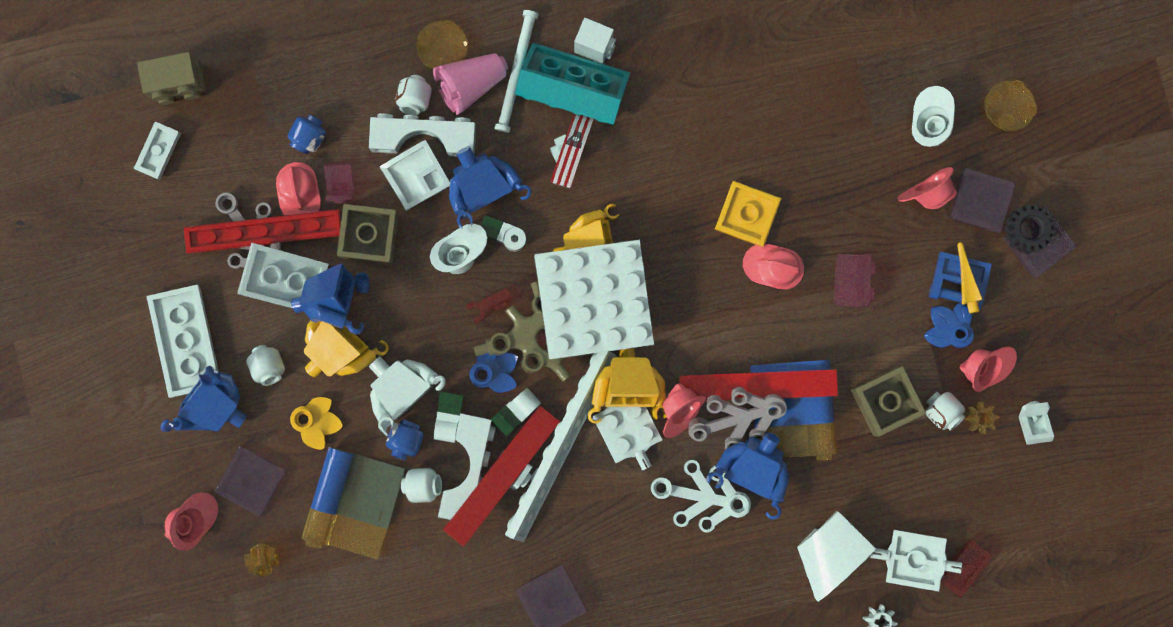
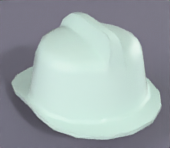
[912,86,955,147]
[430,224,487,274]

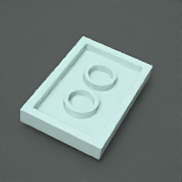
[237,243,329,308]

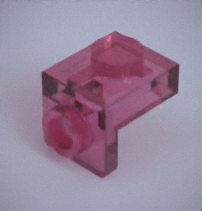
[324,162,355,203]

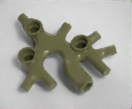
[473,281,571,381]

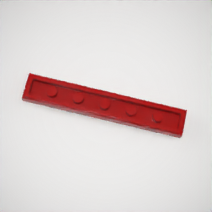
[184,209,342,254]
[679,370,838,401]
[442,406,560,546]

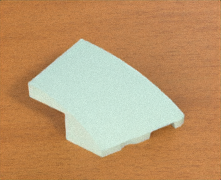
[797,511,876,602]

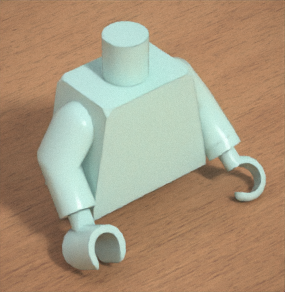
[369,356,446,436]

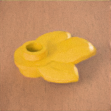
[290,397,343,449]

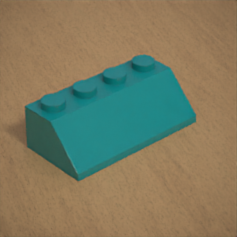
[515,42,630,125]

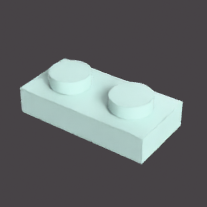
[134,122,181,180]

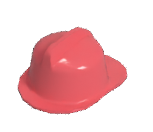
[276,162,321,216]
[897,167,957,209]
[743,244,804,290]
[960,346,1017,392]
[663,384,706,438]
[164,492,218,551]

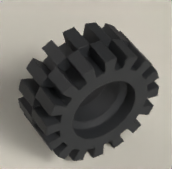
[1004,204,1056,253]

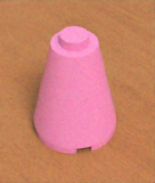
[433,53,508,115]

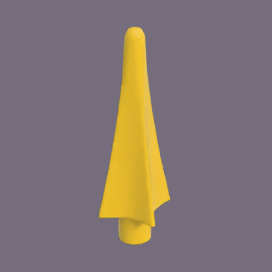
[957,242,982,314]

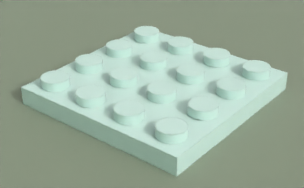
[535,240,654,359]

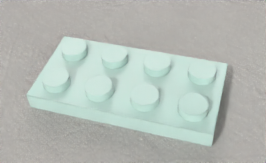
[147,284,219,398]

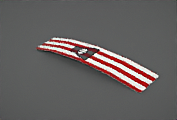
[551,114,594,188]

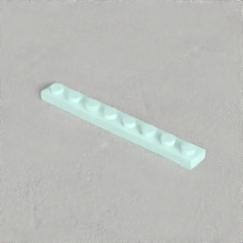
[505,351,617,542]

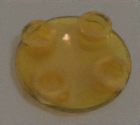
[416,20,468,69]
[985,80,1037,131]

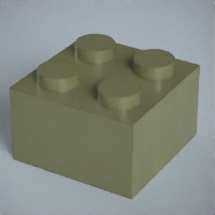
[137,52,207,105]
[337,204,399,265]
[850,366,926,437]

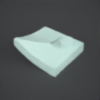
[380,140,450,211]

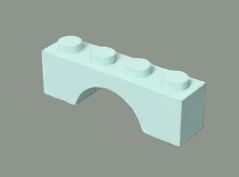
[369,114,476,157]
[438,414,496,520]

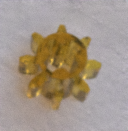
[964,402,999,435]
[245,544,279,577]

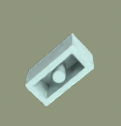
[574,17,616,64]

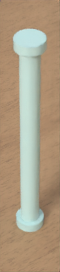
[495,10,539,133]

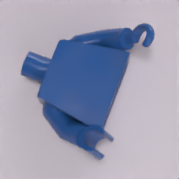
[449,146,532,229]
[291,263,369,334]
[161,366,247,432]
[706,433,789,520]

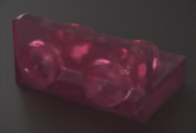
[834,254,875,308]

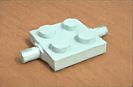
[592,407,662,470]
[871,530,962,591]

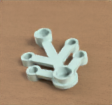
[651,460,751,533]

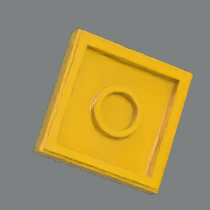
[715,181,782,247]

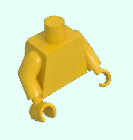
[553,204,619,252]
[304,320,389,377]
[588,348,667,423]

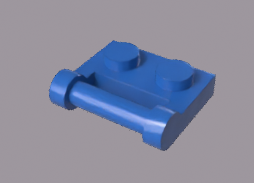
[929,252,992,310]

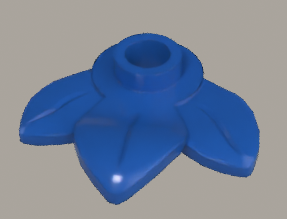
[924,303,974,348]
[469,353,518,393]

